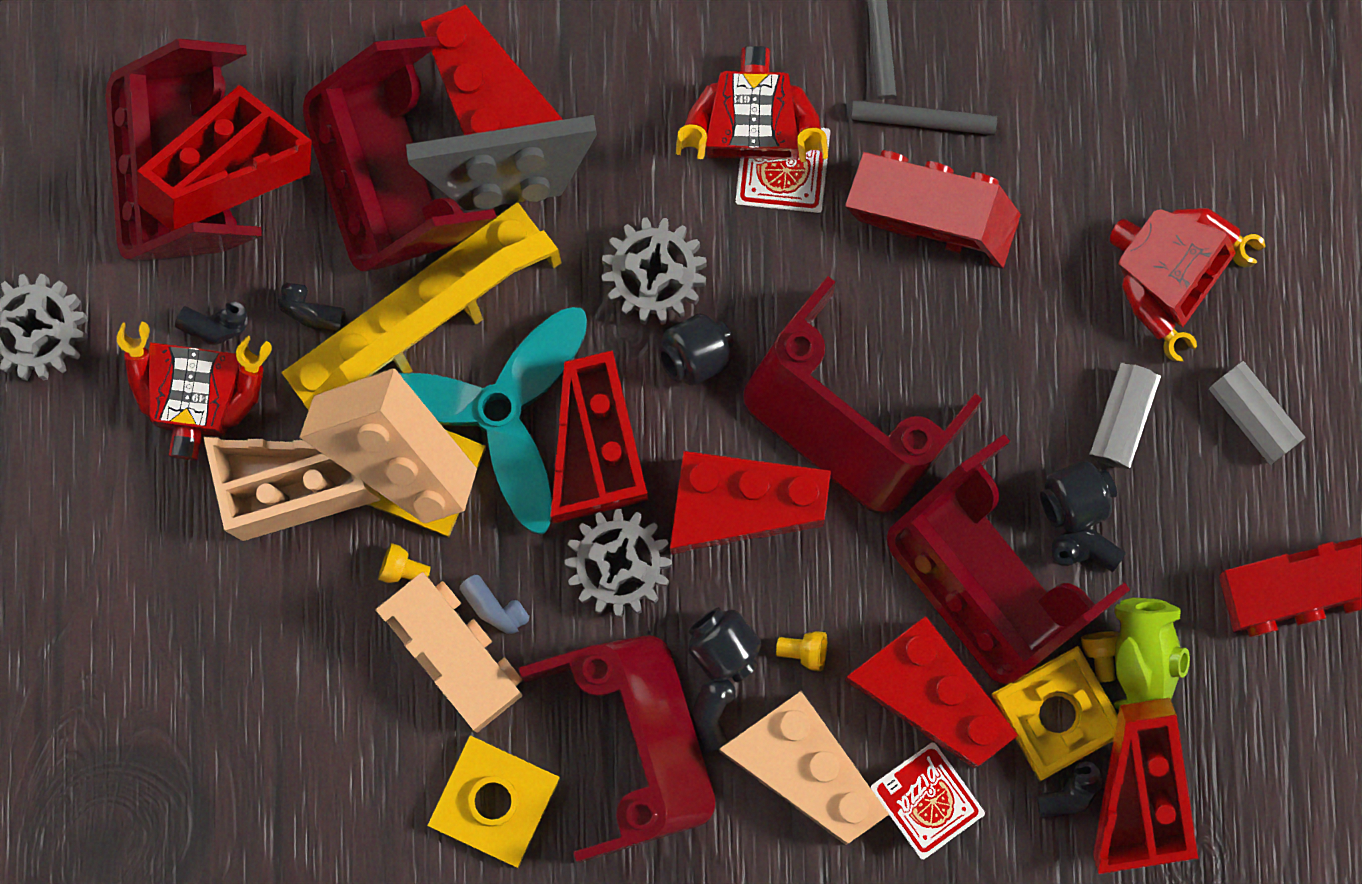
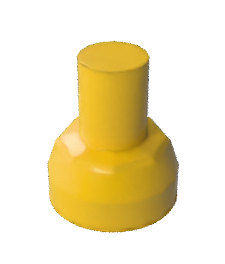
[378,543,431,583]
[776,631,827,671]
[1081,631,1119,682]

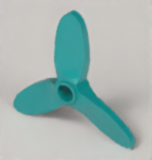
[399,307,587,535]

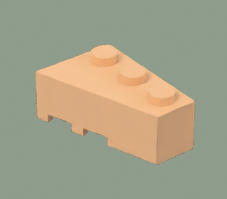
[299,368,477,524]
[203,437,381,541]
[375,572,523,733]
[719,691,889,845]

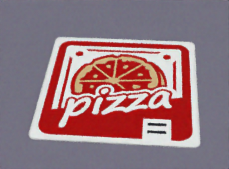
[736,128,830,213]
[871,742,985,859]

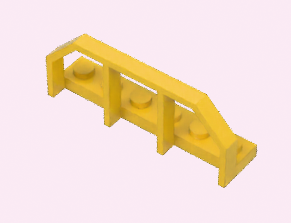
[281,202,561,410]

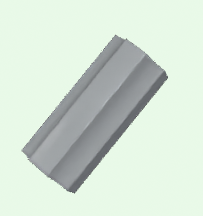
[1209,361,1306,465]
[1089,363,1161,470]

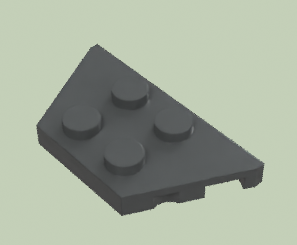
[406,115,597,211]

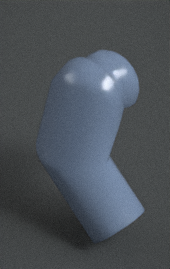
[460,575,530,634]

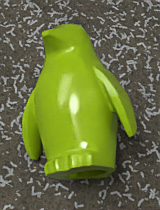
[1114,598,1190,710]

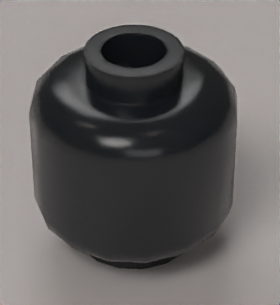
[658,313,734,386]
[1040,461,1117,533]
[688,607,761,683]

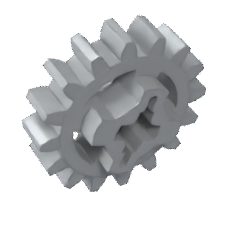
[601,218,707,325]
[0,274,88,381]
[565,509,672,618]

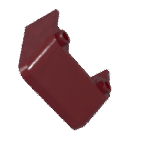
[303,36,497,271]
[106,38,262,260]
[744,276,983,514]
[887,434,1130,684]
[519,635,715,863]

